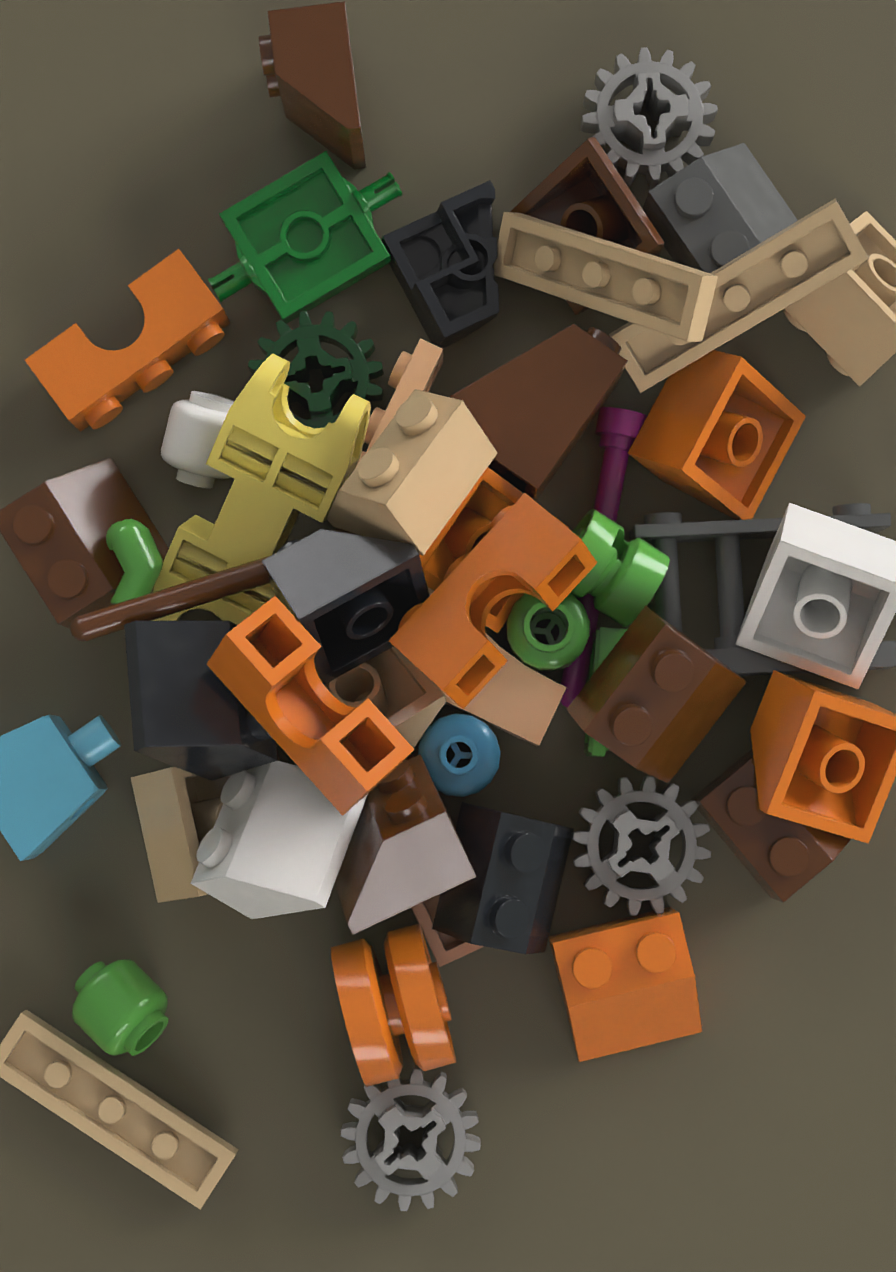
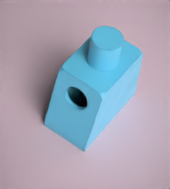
[0,715,122,861]

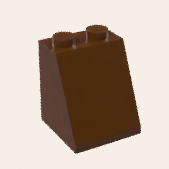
[449,324,628,501]

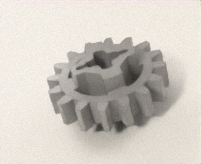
[580,47,718,189]
[571,776,711,915]
[341,1064,481,1211]

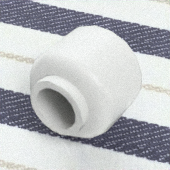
[161,391,234,488]

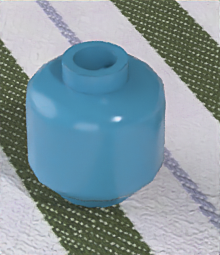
[418,713,501,797]

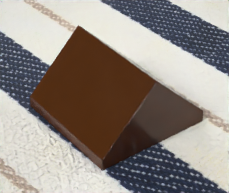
[510,137,665,315]

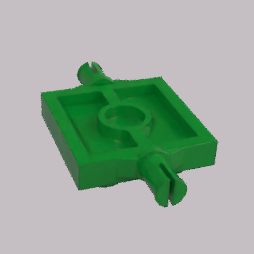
[207,151,403,324]

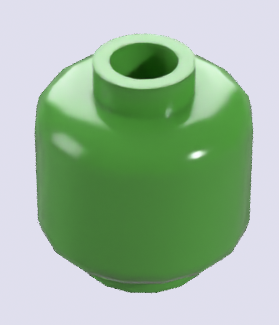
[506,593,590,672]
[72,959,169,1056]

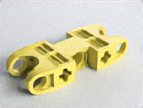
[152,354,371,625]

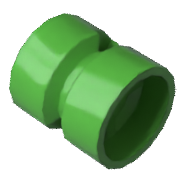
[571,508,670,627]

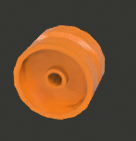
[331,923,456,1087]

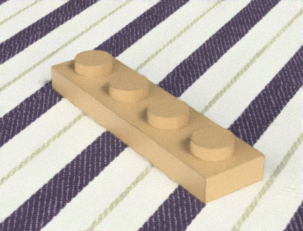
[609,198,869,393]
[493,212,718,342]
[0,1010,239,1210]

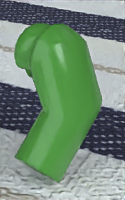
[106,519,163,605]

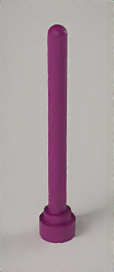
[560,407,647,708]

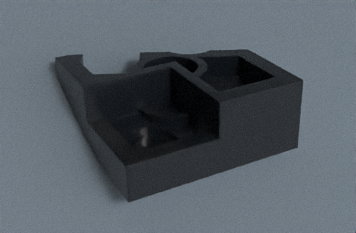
[381,180,499,349]

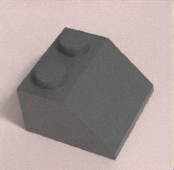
[643,143,798,273]

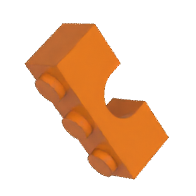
[25,249,230,432]
[389,493,597,709]
[207,595,415,816]

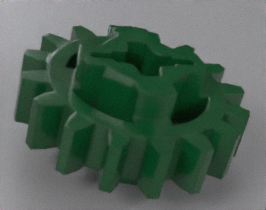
[248,311,384,428]

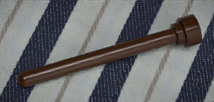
[70,528,358,641]

